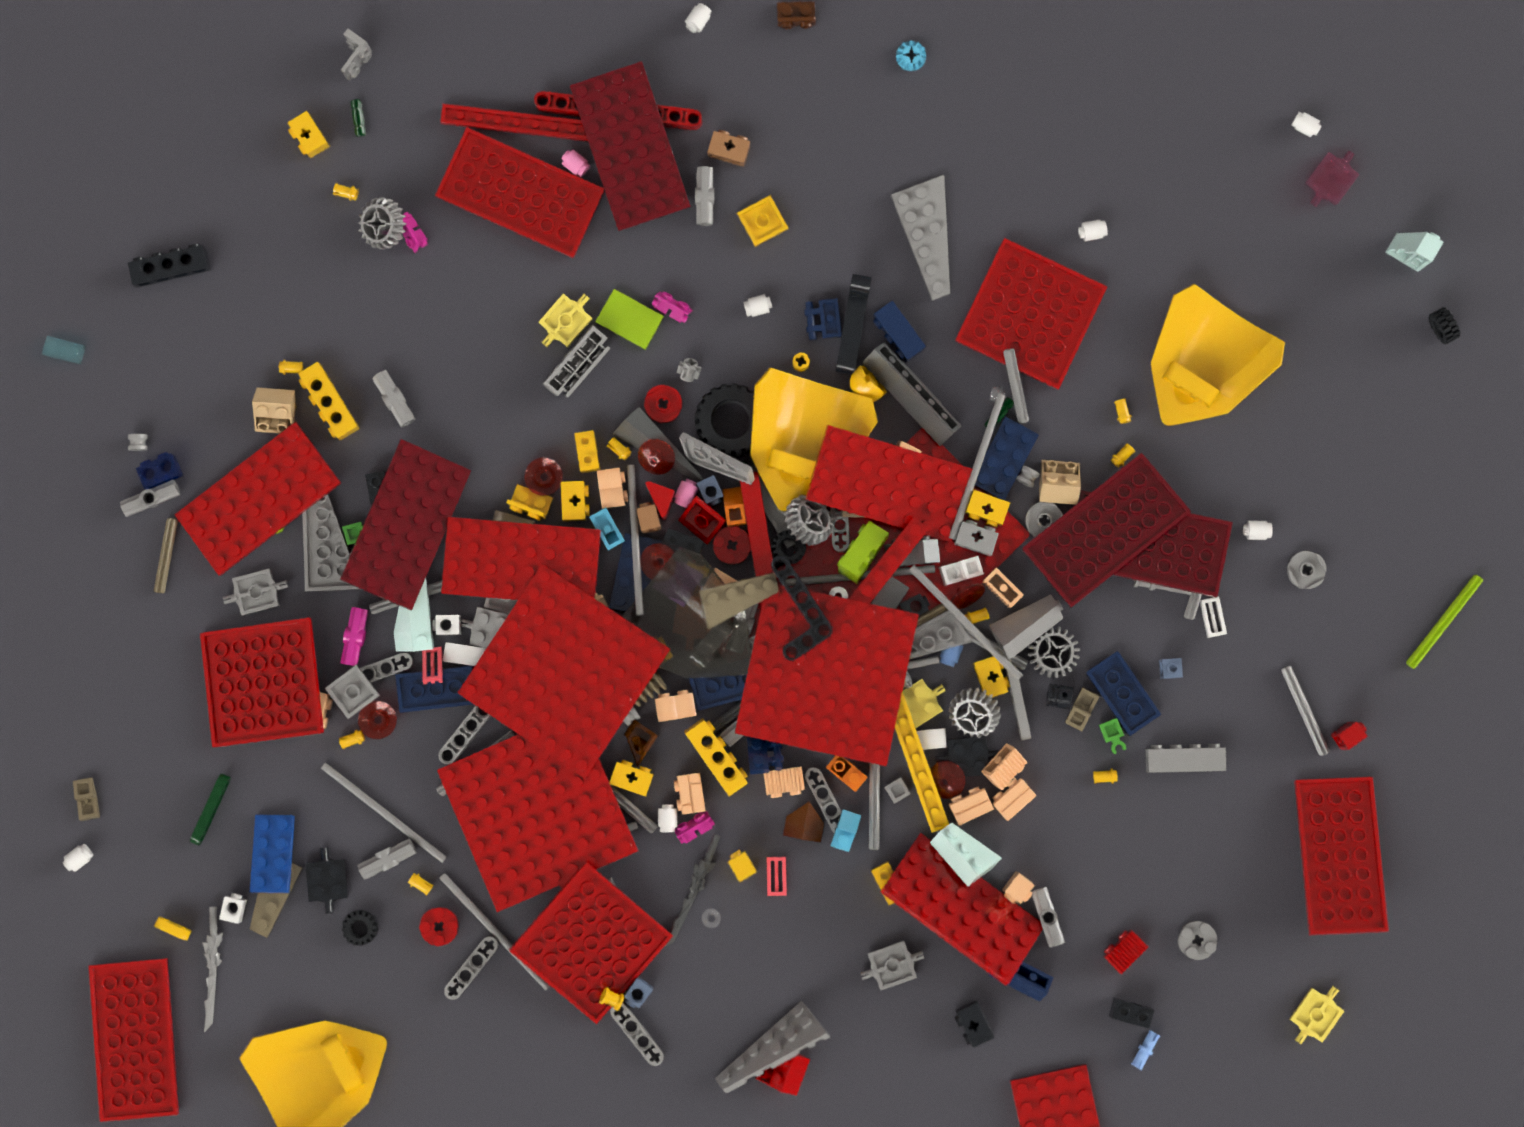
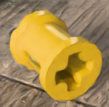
[792,352,810,372]
[599,987,624,1011]

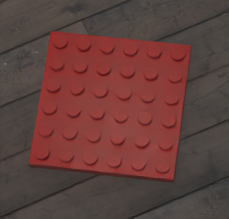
[955,238,1107,390]
[200,618,324,748]
[509,862,673,1024]

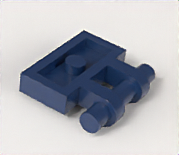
[804,298,842,340]
[747,737,784,775]

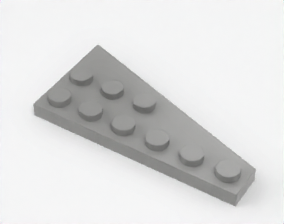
[891,175,950,301]
[302,494,360,592]
[715,1001,830,1094]

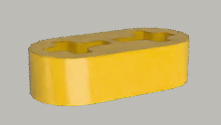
[154,916,192,940]

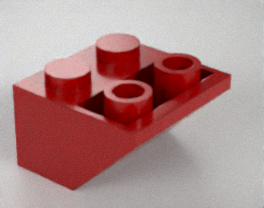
[755,1054,810,1096]

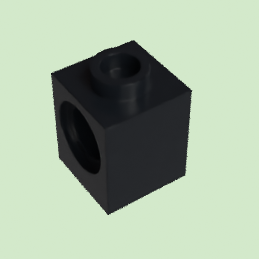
[899,593,930,615]

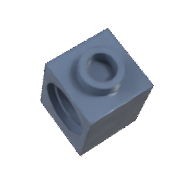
[697,475,723,507]
[1159,658,1183,679]
[624,976,654,1008]

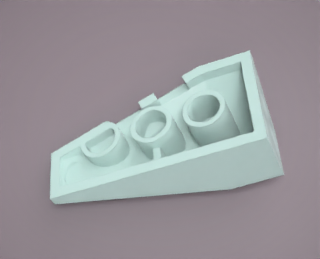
[394,578,434,652]

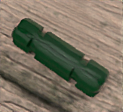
[350,99,366,137]
[984,397,1014,427]

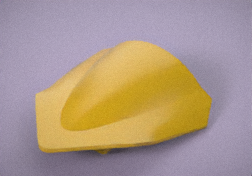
[1151,284,1285,426]
[750,368,877,511]
[240,1020,387,1127]

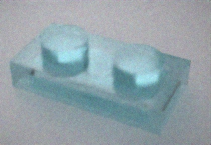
[42,336,86,365]

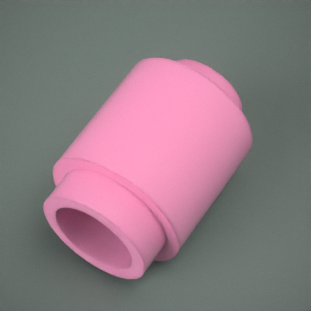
[561,149,590,177]
[674,479,699,508]

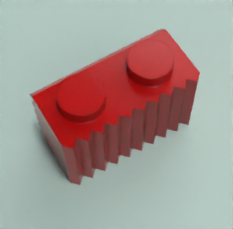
[1331,722,1368,750]
[1103,929,1148,974]

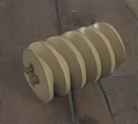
[635,671,667,707]

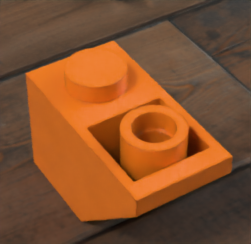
[723,487,747,527]
[826,755,868,792]

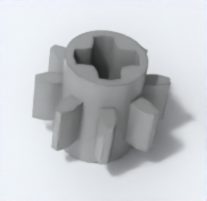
[677,358,701,382]

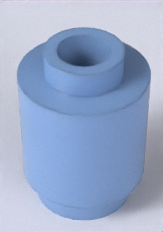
[939,645,964,667]

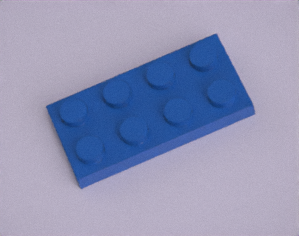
[250,815,295,893]

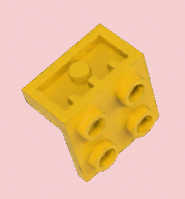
[506,484,553,521]

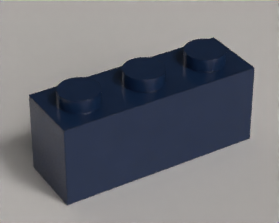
[873,301,926,362]
[988,962,1054,1002]

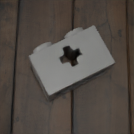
[954,520,999,556]

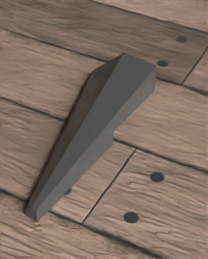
[613,407,704,483]

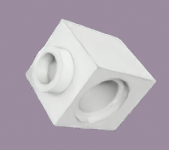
[432,615,461,635]
[219,893,247,924]

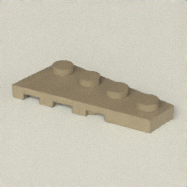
[699,572,779,629]
[250,862,303,938]

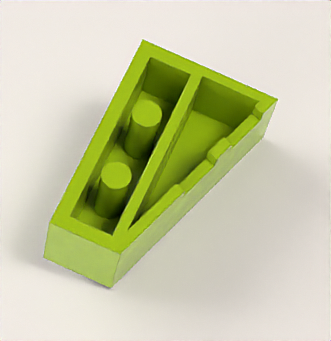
[837,521,889,584]

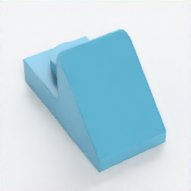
[590,508,625,550]
[830,809,861,852]

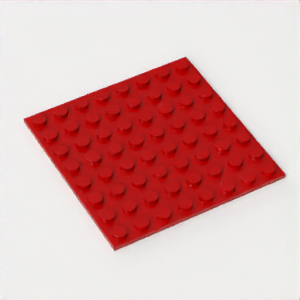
[458,564,671,779]
[735,584,919,766]
[437,734,638,912]

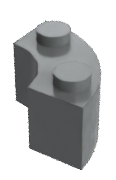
[884,536,940,567]

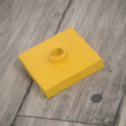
[737,195,788,247]

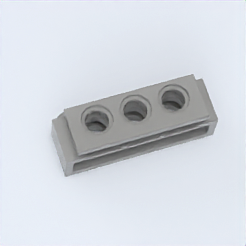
[542,326,610,398]

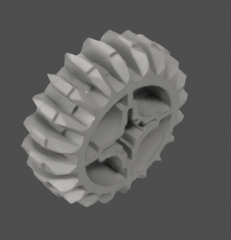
[358,197,406,249]
[784,495,834,546]
[1028,627,1080,678]
[949,687,1001,738]

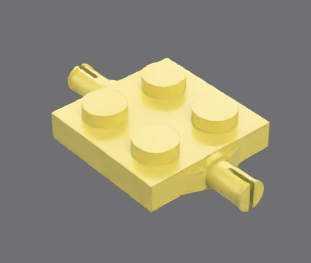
[539,293,592,348]
[903,679,946,728]
[1289,986,1344,1045]

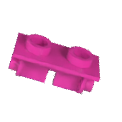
[402,212,428,253]
[652,292,693,323]
[675,810,715,844]

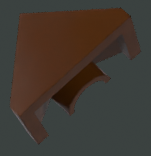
[624,720,659,768]
[783,802,824,842]

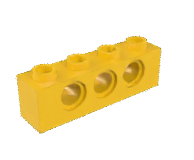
[298,362,360,441]
[684,718,748,796]

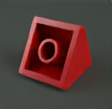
[645,481,675,521]
[678,496,726,545]

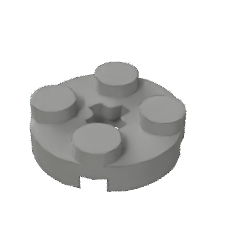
[1025,502,1063,537]
[1287,551,1327,589]
[1177,921,1217,960]

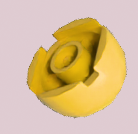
[849,365,887,402]

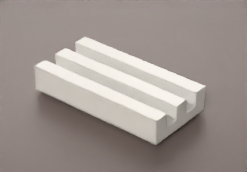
[1200,597,1227,638]

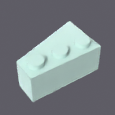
[1385,232,1444,272]
[930,823,1002,886]

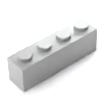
[1145,744,1226,773]

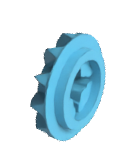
[896,40,927,71]

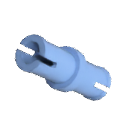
[1131,1030,1160,1070]

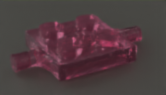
[1305,151,1360,207]

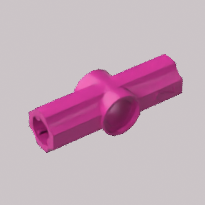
[340,607,369,666]

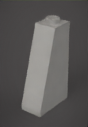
[989,594,1063,660]

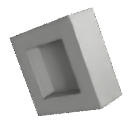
[884,777,911,804]

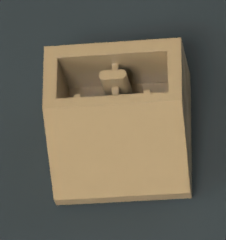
[252,387,296,433]
[1039,460,1081,505]

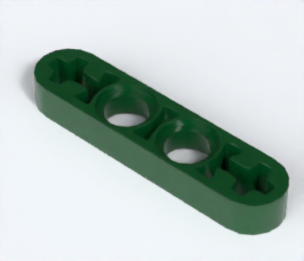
[190,773,231,846]

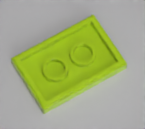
[595,289,664,350]

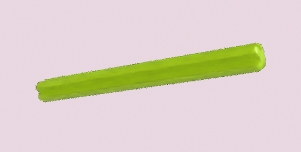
[1406,575,1483,669]

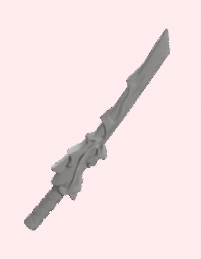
[202,906,223,1032]

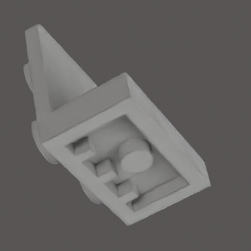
[341,29,372,81]

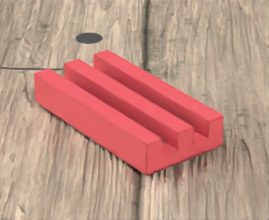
[422,647,443,684]
[767,856,787,896]

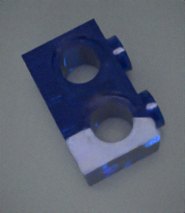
[135,452,184,490]

